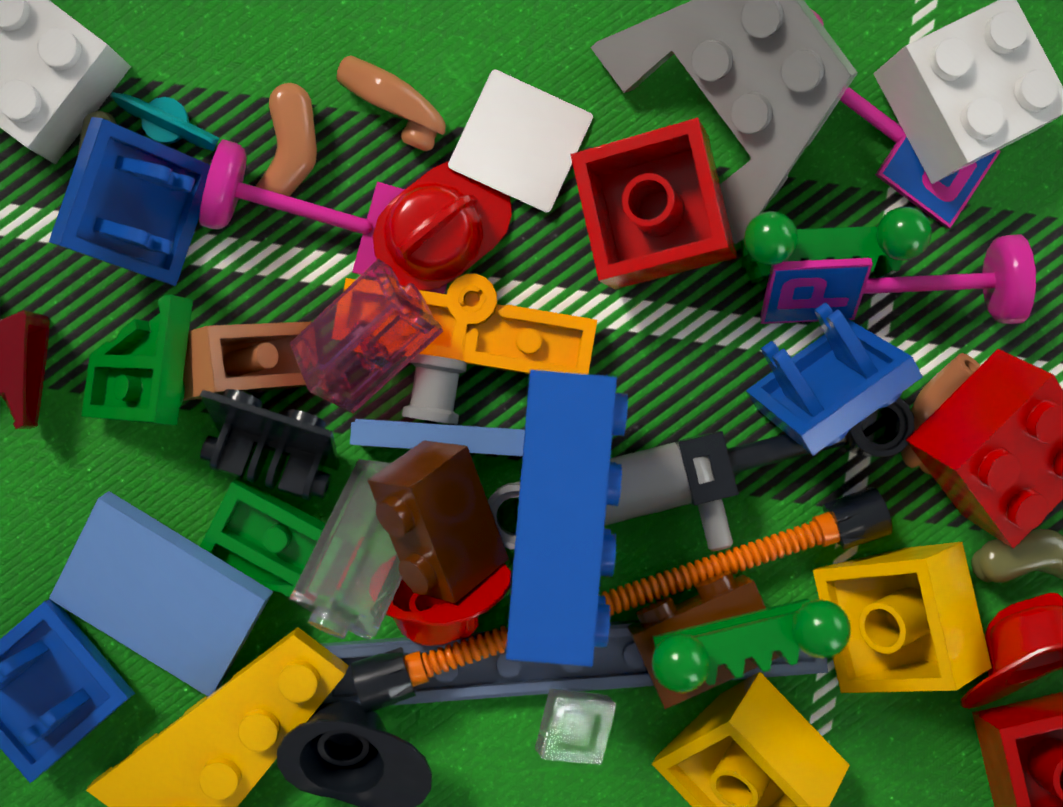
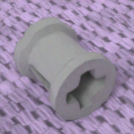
[402,353,467,425]

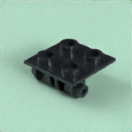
[200,389,340,501]

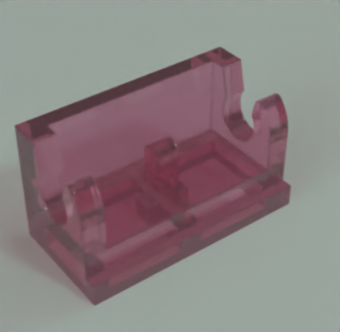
[290,259,443,414]

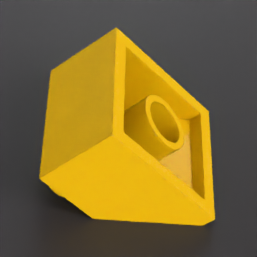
[813,542,992,693]
[652,672,850,807]

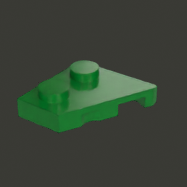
[81,295,193,425]
[200,478,351,598]

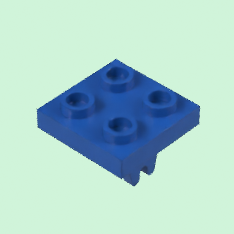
[49,117,211,286]
[746,302,923,455]
[0,599,135,783]

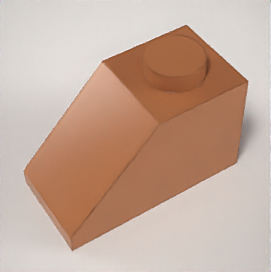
[183,321,324,400]

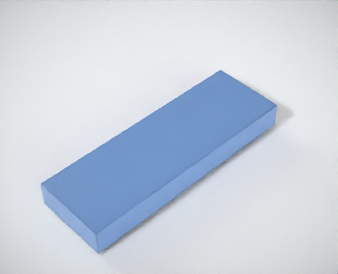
[350,419,525,456]

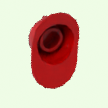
[373,161,512,290]
[370,557,512,646]
[960,592,1063,709]

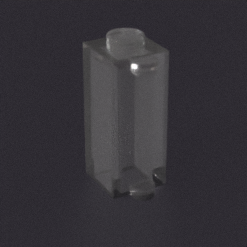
[289,459,402,640]

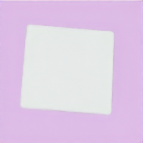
[448,70,593,212]

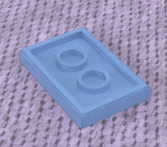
[49,491,273,696]

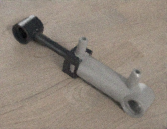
[487,397,915,551]

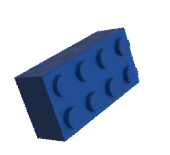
[506,370,628,667]

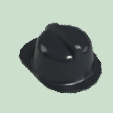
[277,701,432,807]

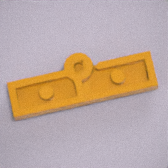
[335,274,597,374]

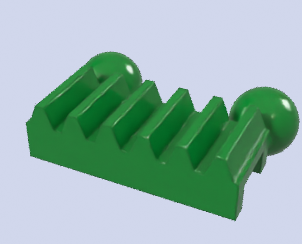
[741,207,932,283]
[652,598,851,693]

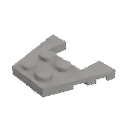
[591,0,858,244]

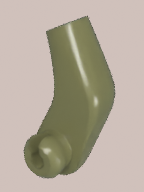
[971,529,1063,583]

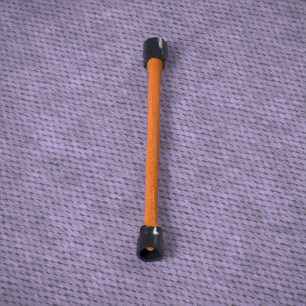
[351,487,892,713]

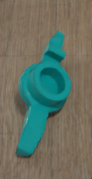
[110,92,220,151]

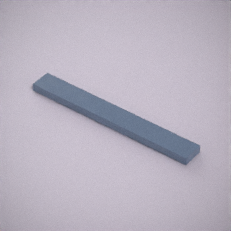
[320,620,828,706]

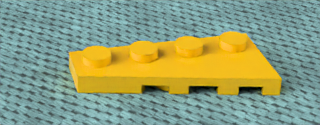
[86,627,349,807]

